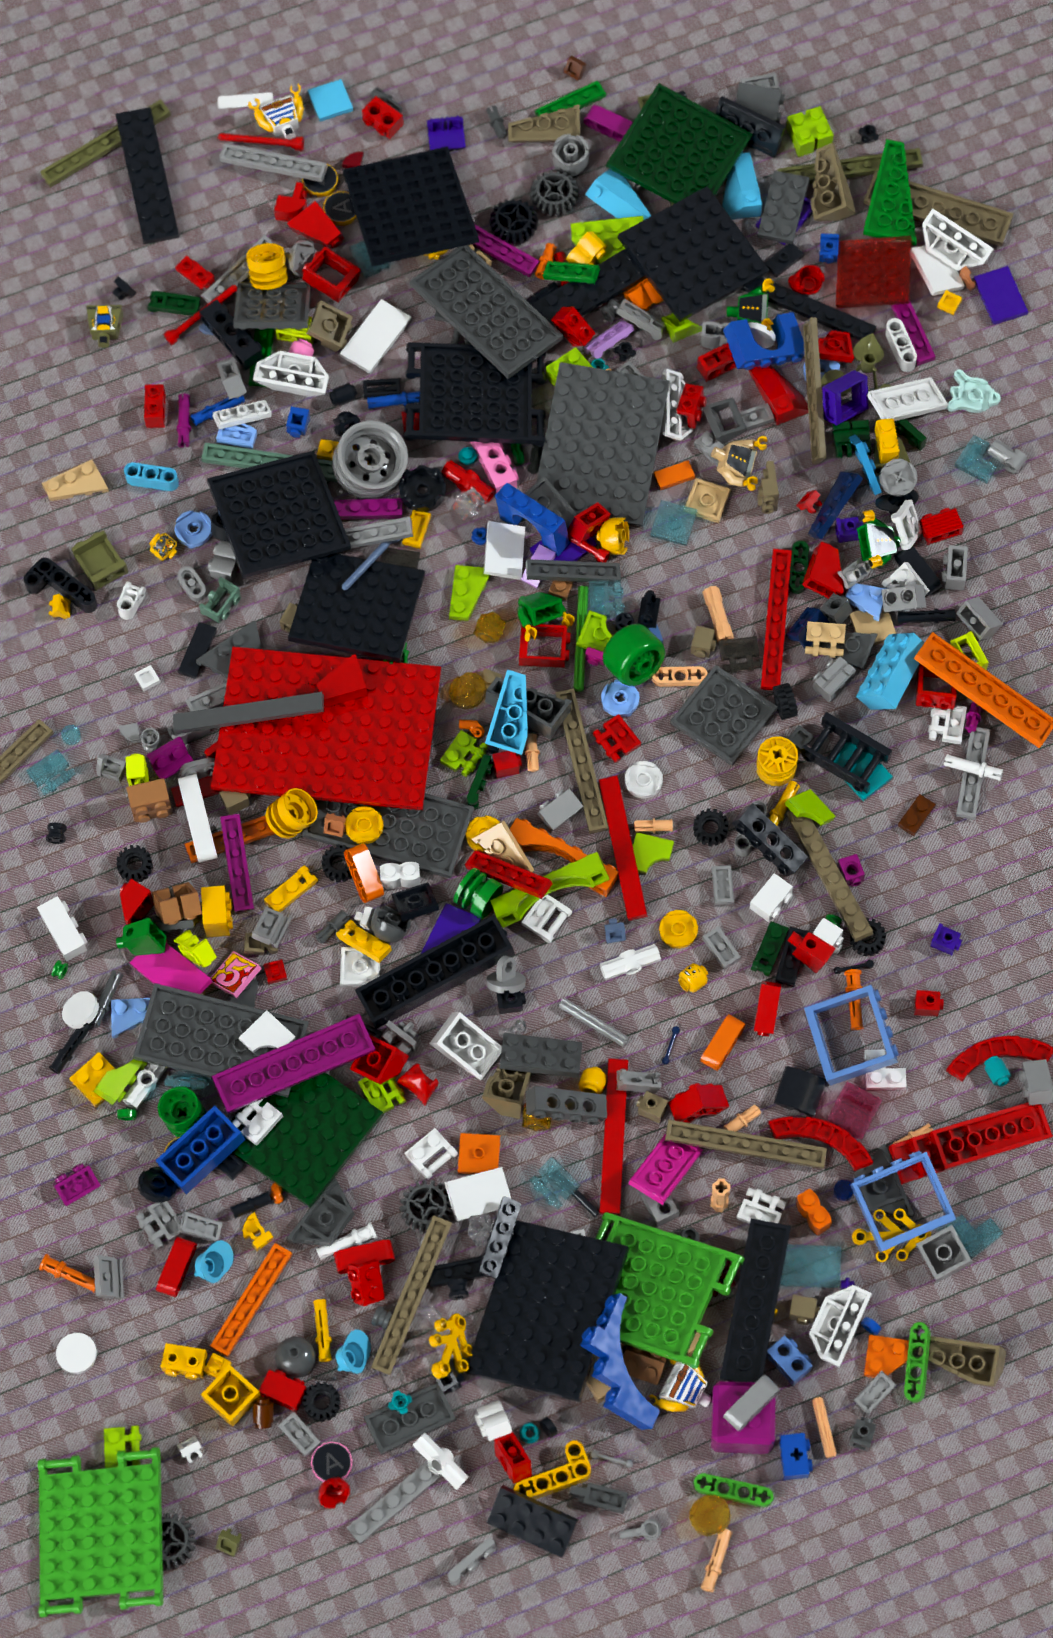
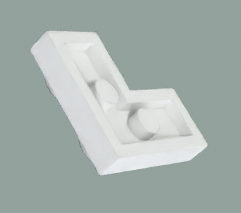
[864,1049,907,1090]

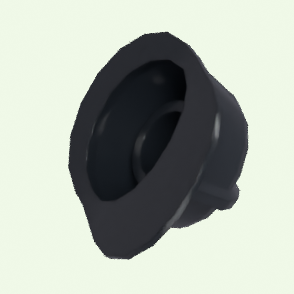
[875,490,919,515]

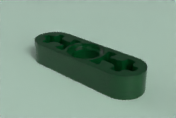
[789,541,809,594]

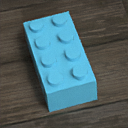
[856,633,924,710]

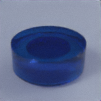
[834,1180,854,1201]

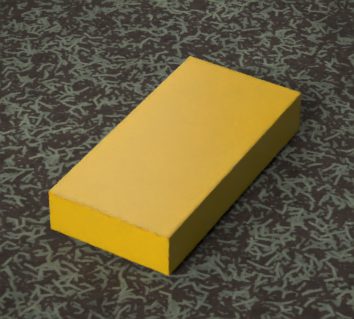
[402,510,431,549]

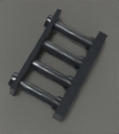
[801,712,892,794]

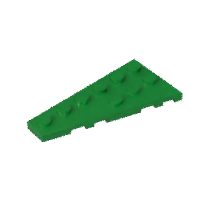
[863,139,917,246]

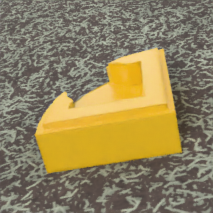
[243,1212,261,1240]

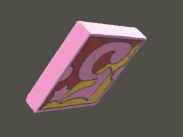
[211,951,262,998]

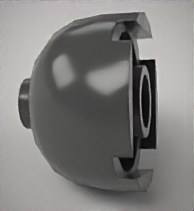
[370,906,411,943]
[275,1336,316,1378]

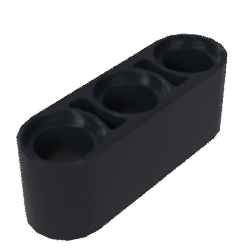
[894,546,942,597]

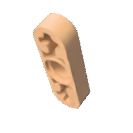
[652,666,708,687]

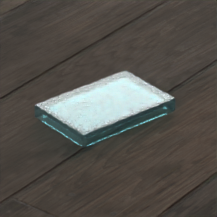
[780,1244,841,1288]

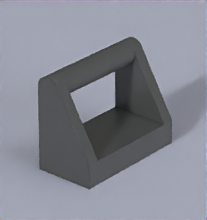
[703,398,747,444]

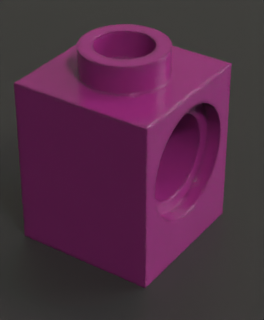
[837,854,865,887]

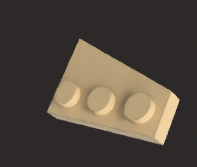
[42,459,109,501]
[472,821,534,872]

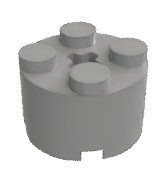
[553,134,589,177]

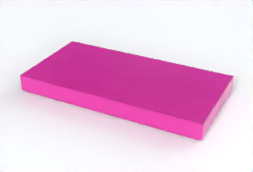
[130,943,213,994]
[628,1133,703,1205]

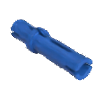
[367,391,420,409]
[190,395,245,426]

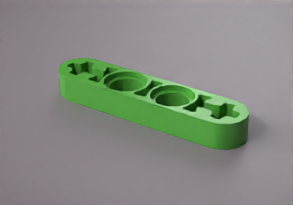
[904,1322,931,1403]
[694,1473,774,1508]

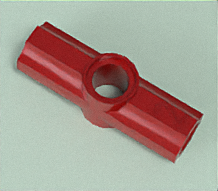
[441,460,496,504]

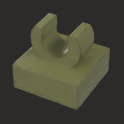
[216,1528,241,1557]

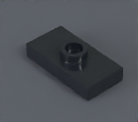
[764,243,804,278]

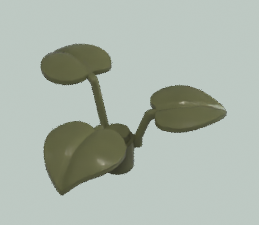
[821,333,891,397]

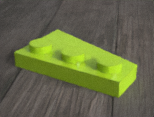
[449,565,491,621]

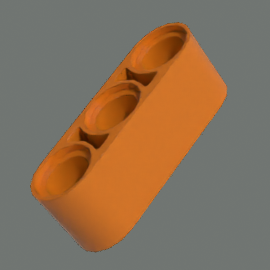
[344,843,384,903]
[700,1014,746,1071]

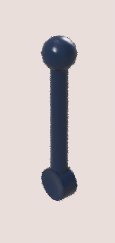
[662,1026,680,1065]

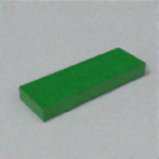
[543,261,600,284]

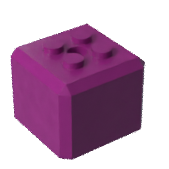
[711,1381,776,1454]

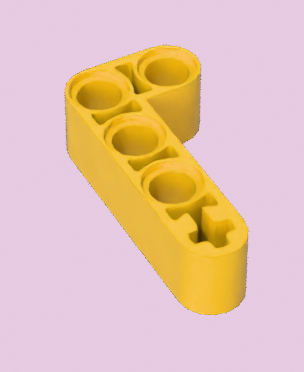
[513,1440,591,1500]

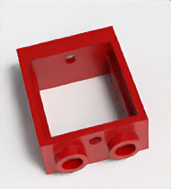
[302,247,361,303]
[519,624,571,668]
[916,663,957,710]

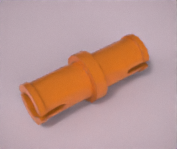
[535,243,557,279]

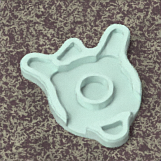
[947,369,1001,413]

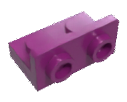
[146,736,193,779]
[52,1163,101,1206]

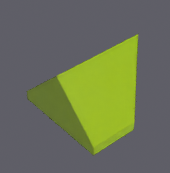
[661,313,702,343]

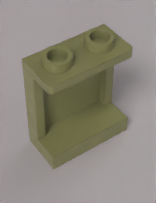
[72,531,128,591]

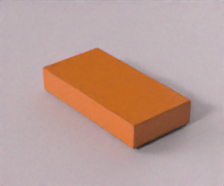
[654,460,695,491]

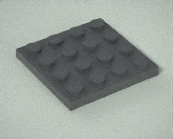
[233,283,311,330]
[670,665,778,766]

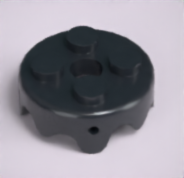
[399,465,446,512]

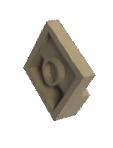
[307,300,353,352]
[757,461,779,514]

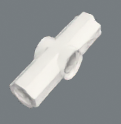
[600,944,661,980]
[122,1063,167,1110]
[413,1433,469,1490]

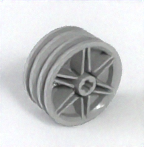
[332,421,408,499]

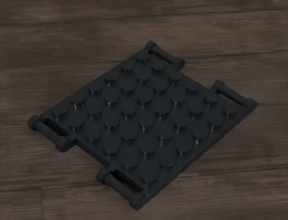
[404,342,546,447]

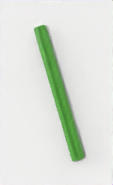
[574,586,588,692]

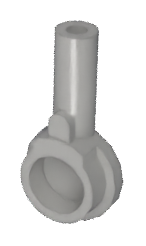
[620,1519,661,1540]

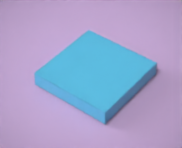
[308,79,353,122]

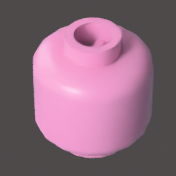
[288,339,314,357]

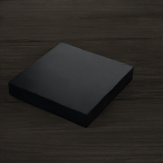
[391,883,439,922]

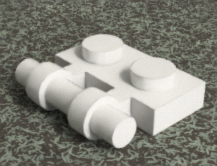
[928,703,967,745]
[232,1099,283,1146]
[736,1188,787,1224]

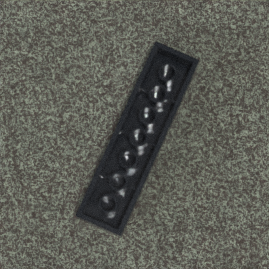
[355,915,515,1029]

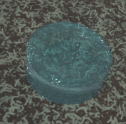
[61,725,81,745]

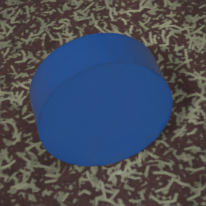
[861,1317,881,1335]

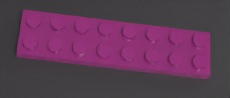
[212,1014,375,1113]

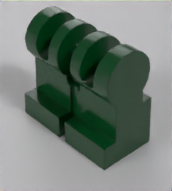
[831,420,871,459]

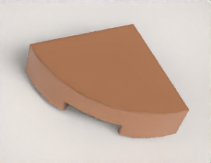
[960,266,975,291]

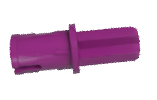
[965,702,983,733]

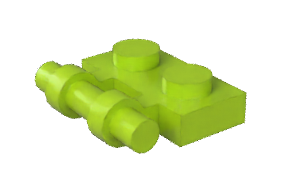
[440,730,488,777]
[358,1077,406,1113]
[104,1426,142,1468]

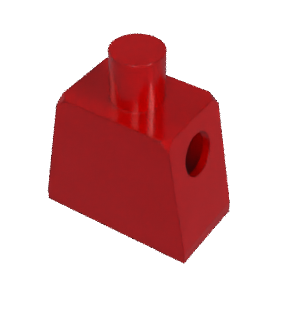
[787,931,836,973]

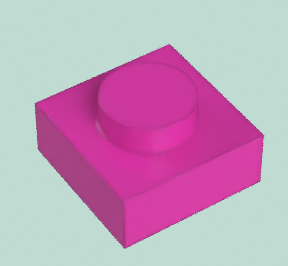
[585,647,604,666]

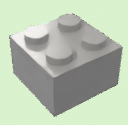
[916,1225,973,1283]

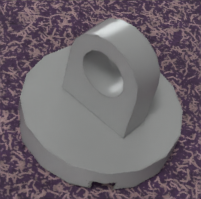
[285,240,317,277]
[879,458,918,497]
[486,955,526,993]

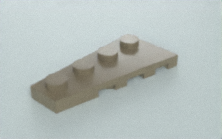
[508,104,580,143]

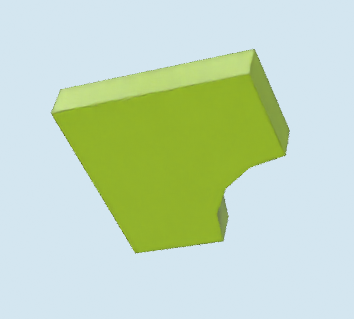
[576,610,612,652]
[785,789,836,826]
[633,832,674,874]

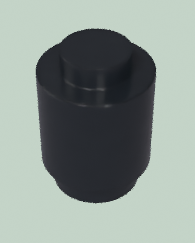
[329,382,358,406]

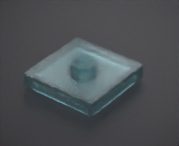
[650,500,697,546]

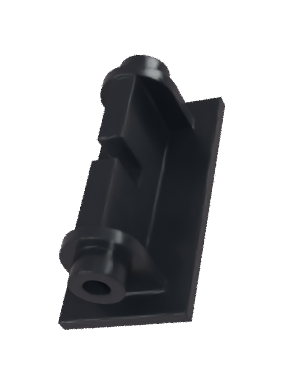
[637,590,661,628]

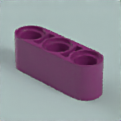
[583,105,633,142]

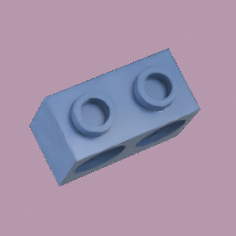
[767,1335,812,1386]

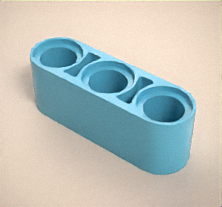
[124,462,179,491]

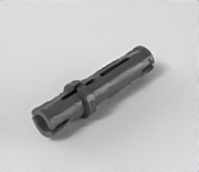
[91,970,123,1028]

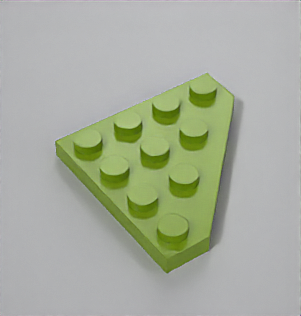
[571,216,644,286]

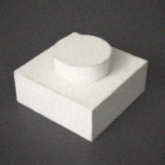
[134,665,160,692]

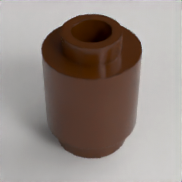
[253,1397,274,1429]

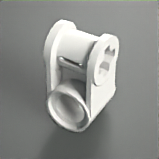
[117,581,146,620]

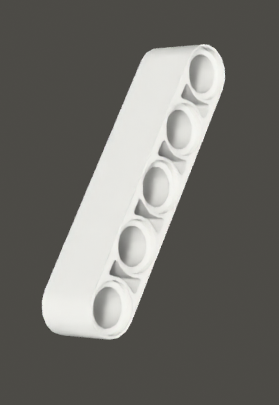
[178,774,218,863]

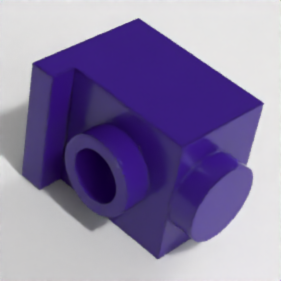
[835,517,863,543]
[930,923,963,955]

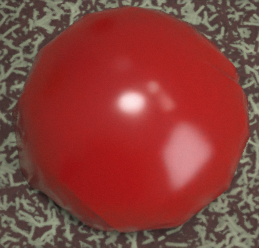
[319,1477,350,1509]

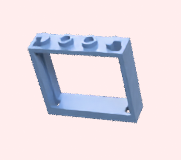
[804,985,899,1086]
[850,1151,956,1252]

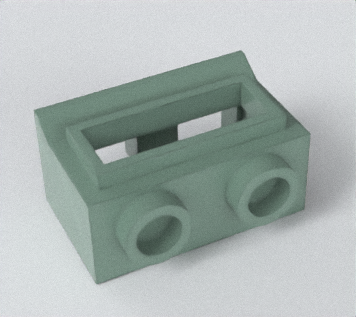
[199,577,241,623]

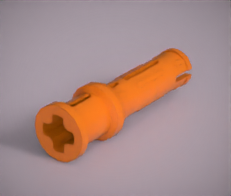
[844,969,863,1030]
[39,1254,95,1293]

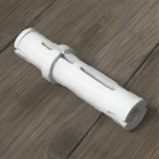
[944,754,1003,781]

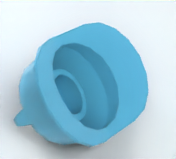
[194,1240,234,1283]
[335,1330,371,1374]

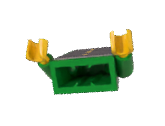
[726,278,775,331]
[857,510,901,569]
[517,592,575,642]

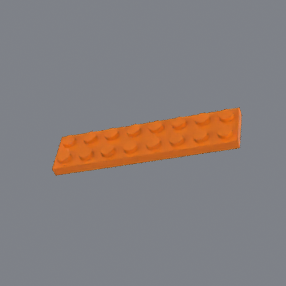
[913,632,1053,748]

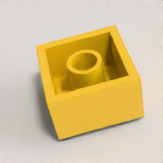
[201,885,233,938]
[201,1364,261,1427]

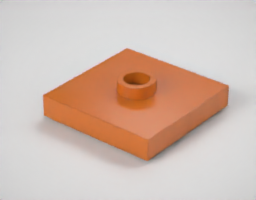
[458,1133,501,1174]

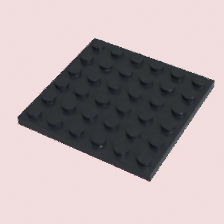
[617,186,770,322]
[207,450,351,578]
[288,553,425,663]

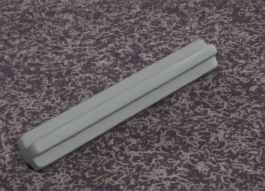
[559,998,628,1047]

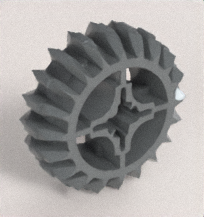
[530,169,579,217]
[400,1179,453,1234]
[162,1513,197,1570]

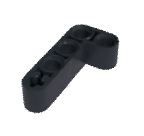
[24,557,98,613]

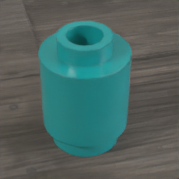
[984,1056,1011,1087]

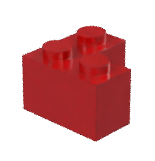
[668,1083,730,1123]

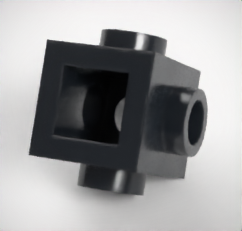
[333,411,361,437]

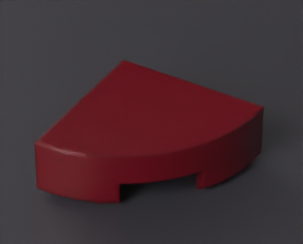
[342,152,364,168]

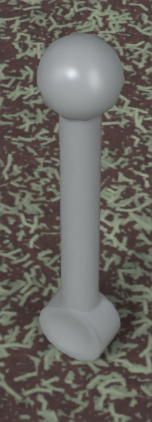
[591,1450,633,1468]

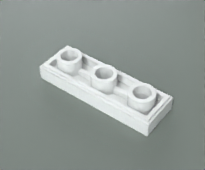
[213,400,272,429]

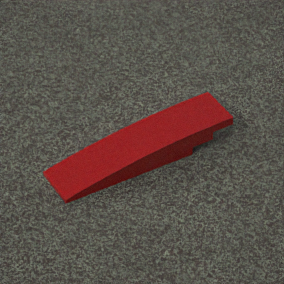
[888,1102,1053,1185]

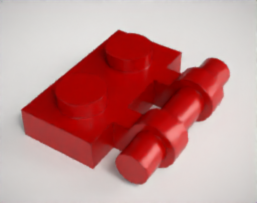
[592,714,641,763]

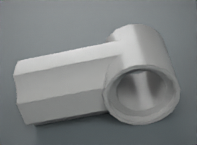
[987,439,1027,474]

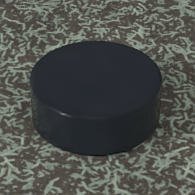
[539,1417,558,1438]

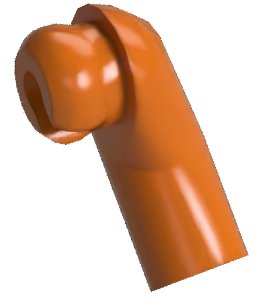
[459,720,485,738]
[270,1183,284,1204]

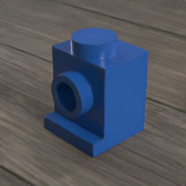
[819,233,839,264]
[286,406,310,438]

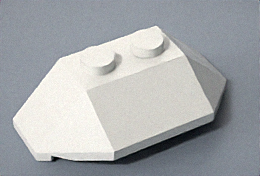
[922,209,993,271]
[253,351,329,397]
[661,368,693,441]
[809,1285,872,1367]

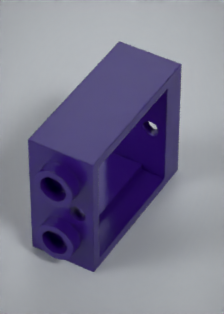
[822,370,868,426]

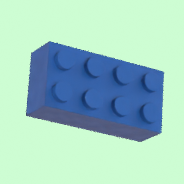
[155,1106,246,1195]

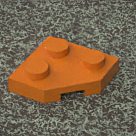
[864,1334,909,1378]

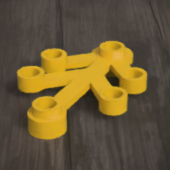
[851,1208,931,1263]
[429,1313,473,1379]

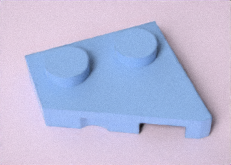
[846,583,886,621]

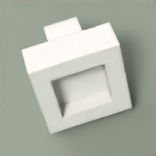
[354,907,375,933]
[177,1436,202,1463]

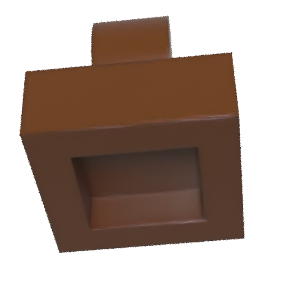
[563,55,587,81]

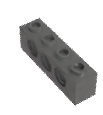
[526,1086,607,1125]

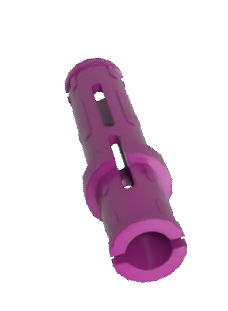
[176,393,191,448]

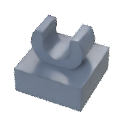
[604,918,626,944]

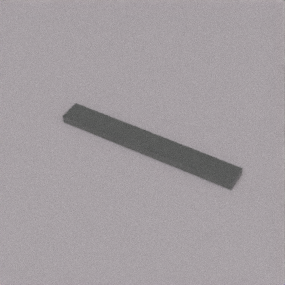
[173,692,324,734]

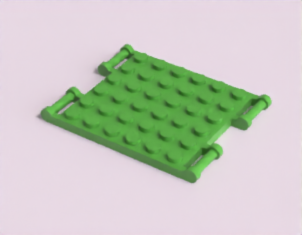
[595,1212,744,1369]
[38,1447,163,1617]

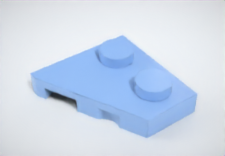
[216,423,257,449]
[111,998,150,1038]

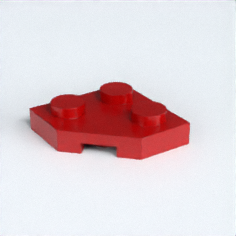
[818,330,854,363]

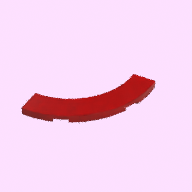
[946,1036,1053,1082]
[768,1116,873,1171]

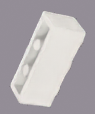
[37,896,88,962]

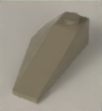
[811,143,856,221]
[482,1065,532,1119]
[918,1336,1006,1387]

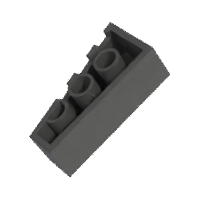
[485,677,572,739]

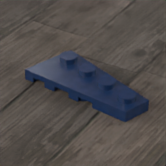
[808,471,863,540]

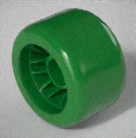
[603,624,665,686]

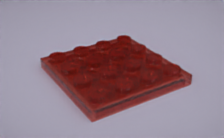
[836,236,912,309]

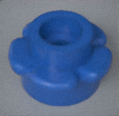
[471,527,487,545]

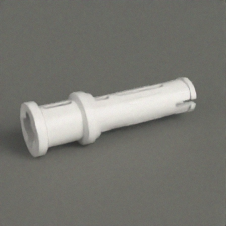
[316,1222,377,1260]

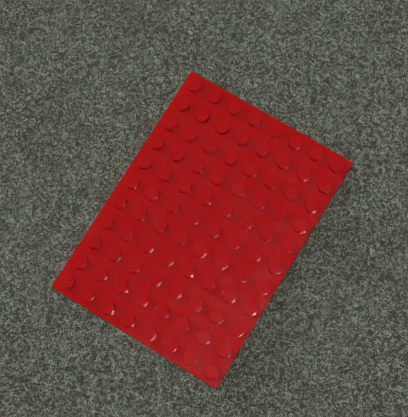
[211,647,441,810]

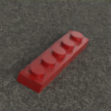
[464,850,552,899]

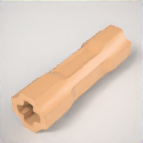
[702,586,734,644]
[710,1179,730,1212]

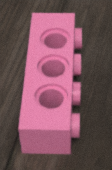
[470,442,519,494]

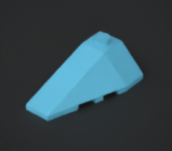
[722,152,762,220]
[585,169,651,220]
[485,669,528,755]

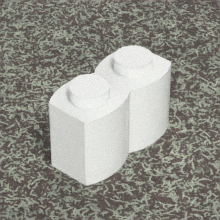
[380,862,421,889]
[474,1400,512,1441]

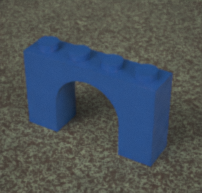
[723,312,805,370]
[495,483,570,556]

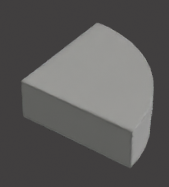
[118,723,141,743]

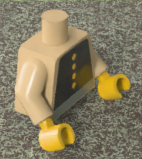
[711,436,768,491]

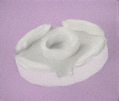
[748,322,776,348]
[625,761,663,799]
[62,991,99,1029]
[56,1333,97,1374]

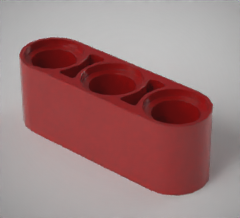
[156,1237,197,1298]
[334,1240,395,1274]

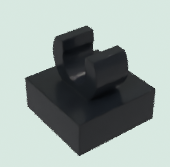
[112,276,137,300]

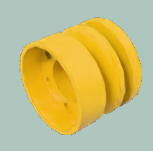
[246,243,288,290]
[756,737,798,786]
[265,788,318,839]

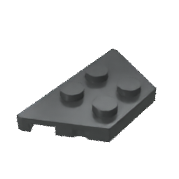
[196,621,262,678]
[854,1144,914,1217]
[287,1178,355,1246]

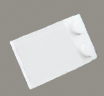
[429,1012,502,1080]

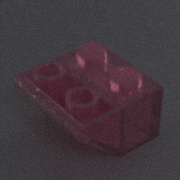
[827,1081,882,1141]

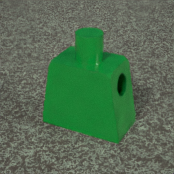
[116,918,166,956]

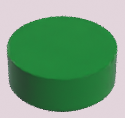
[117,1109,137,1121]

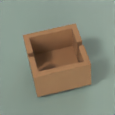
[126,778,173,823]
[151,882,202,925]

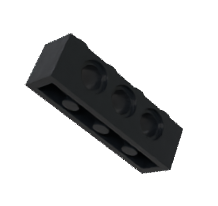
[199,299,263,370]
[732,803,808,877]

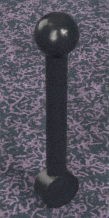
[834,960,874,974]

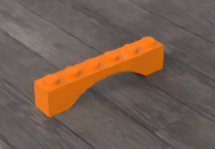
[510,818,618,897]

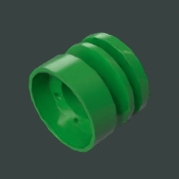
[453,868,504,919]
[157,1086,206,1137]

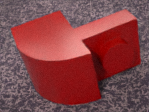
[274,182,307,222]

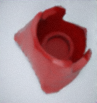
[788,265,825,295]
[397,1063,439,1106]

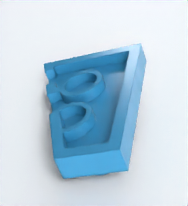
[849,434,882,495]

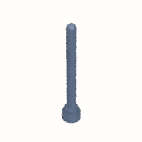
[342,539,401,590]

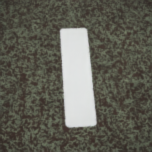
[218,92,273,109]

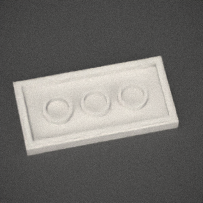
[340,299,412,374]
[867,377,949,421]

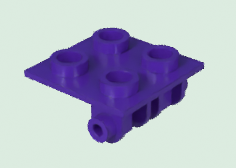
[427,115,466,150]

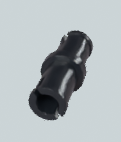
[231,1191,273,1219]

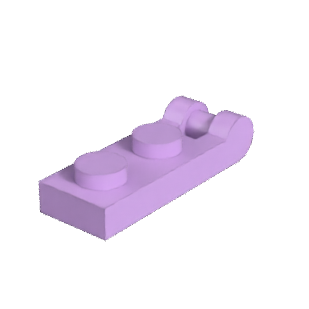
[584,320,634,359]

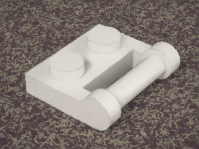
[891,500,922,550]
[882,562,930,612]
[521,895,573,943]
[405,1128,458,1180]

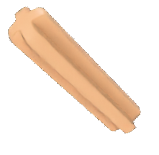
[812,1397,836,1458]

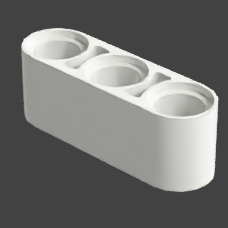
[885,318,917,372]

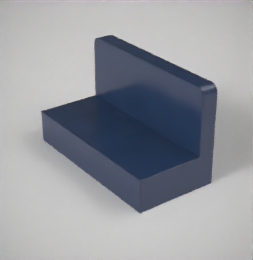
[786,607,830,649]

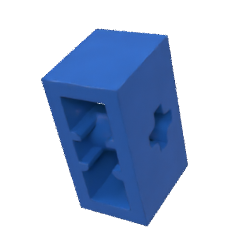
[779,1433,813,1480]

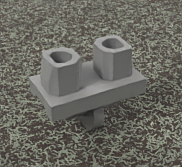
[837,557,872,589]
[382,1020,418,1054]

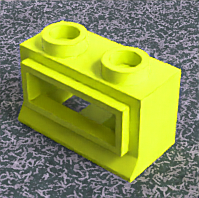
[950,631,989,670]
[173,930,217,967]

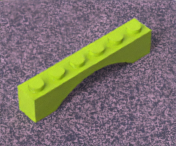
[490,852,610,928]
[93,1059,147,1105]

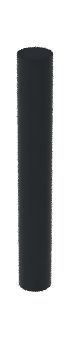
[552,1170,600,1217]

